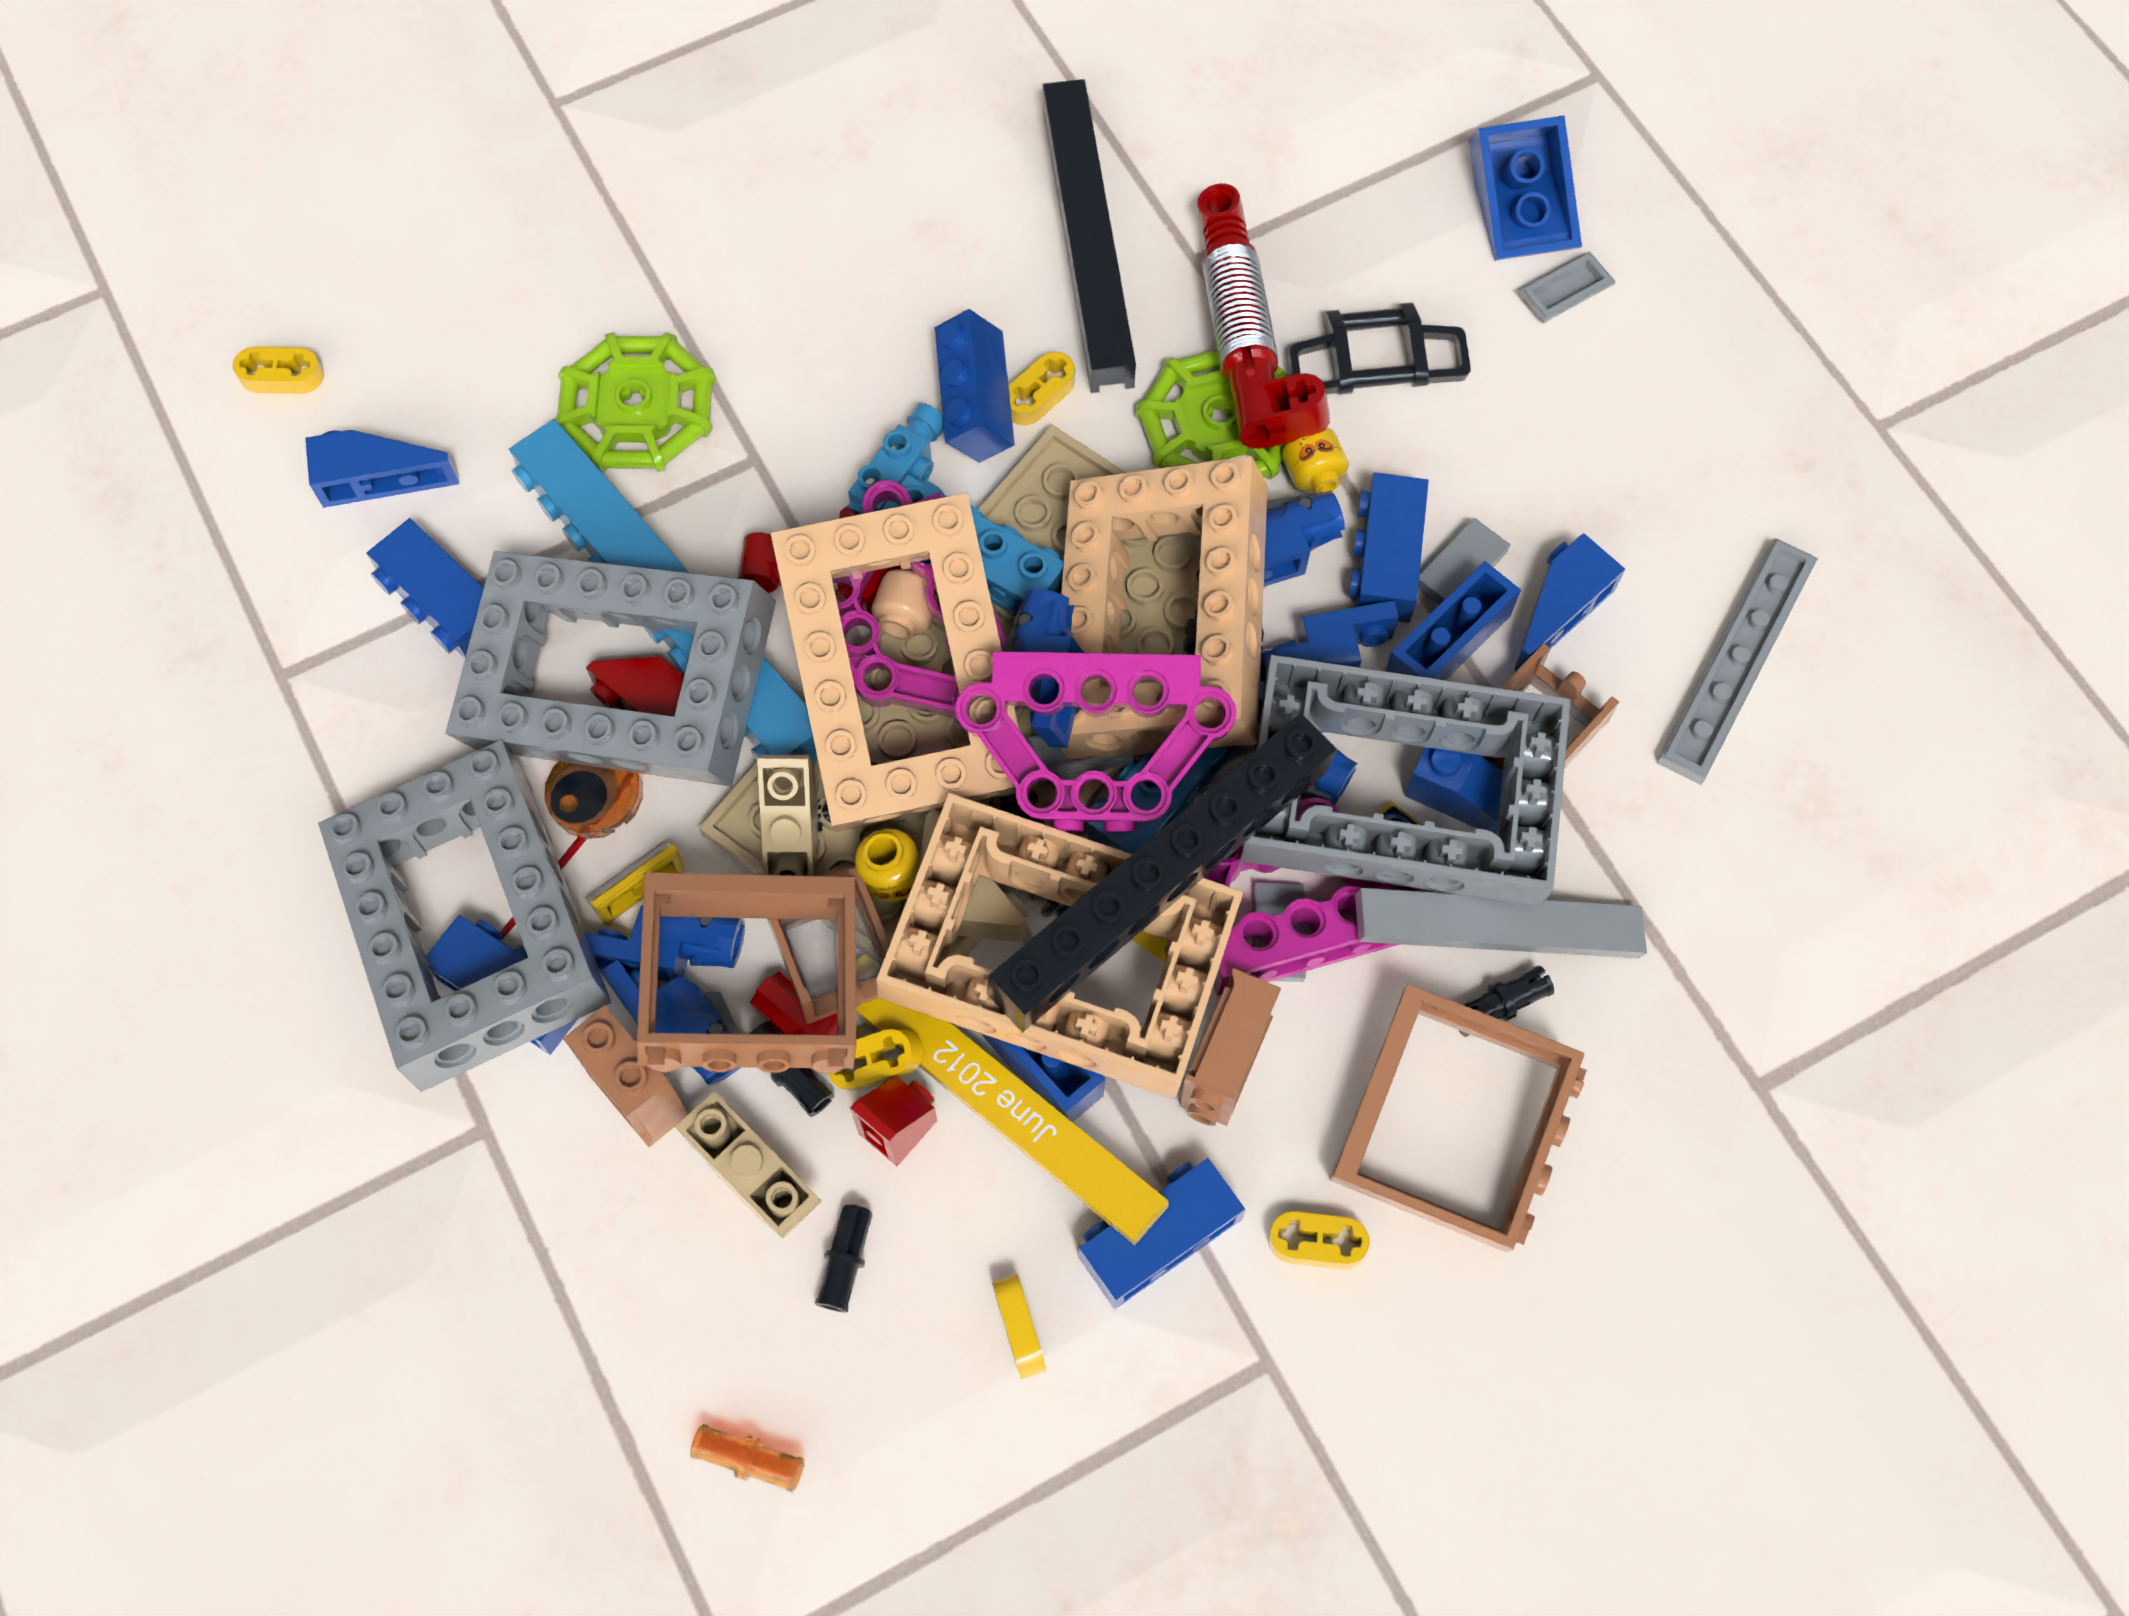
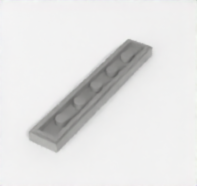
[1657,538,1818,785]
[1355,888,1647,958]

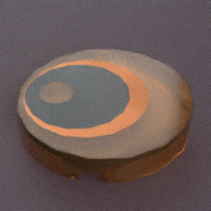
[544,762,643,839]

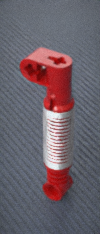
[1197,183,1330,449]

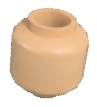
[872,568,939,640]

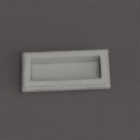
[1519,251,1616,323]

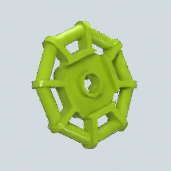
[555,332,717,473]
[1135,350,1287,480]

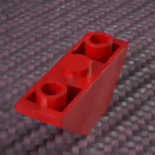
[586,656,684,717]

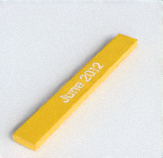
[833,954,1169,1246]

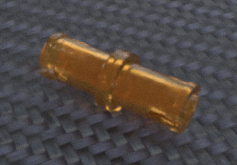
[690,1423,805,1493]

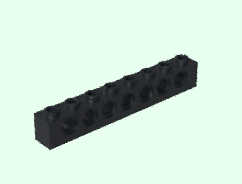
[987,713,1337,1033]

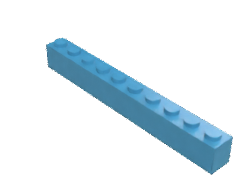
[509,419,818,764]

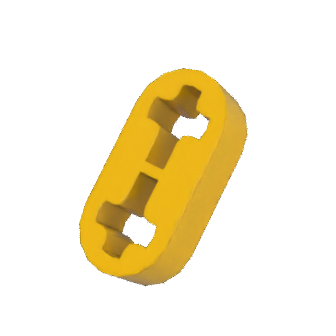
[233,346,324,394]
[1009,351,1075,426]
[828,1029,923,1090]
[1268,1211,1370,1269]
[991,1274,1046,1379]

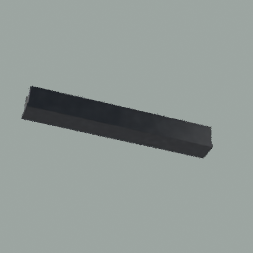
[1043,79,1136,393]

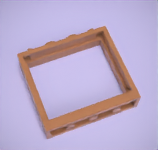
[637,872,856,1073]
[1331,983,1587,1253]

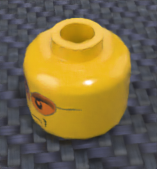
[1282,428,1349,492]
[855,828,921,902]

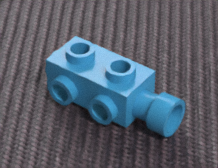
[847,403,944,515]

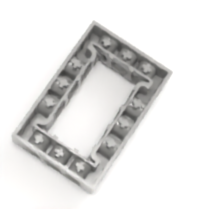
[445,551,776,787]
[1240,655,1571,907]
[318,739,612,1092]

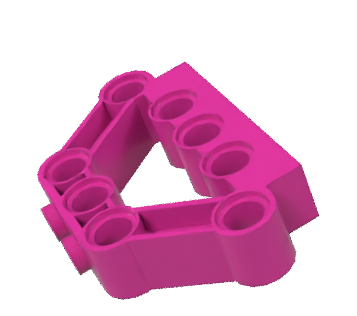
[832,480,1007,726]
[955,652,1236,832]
[1165,798,1422,996]

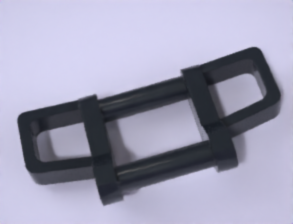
[1287,302,1471,395]

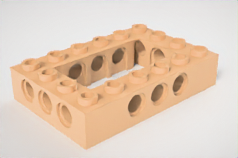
[1060,456,1268,759]
[771,493,1019,832]
[876,793,1244,1100]

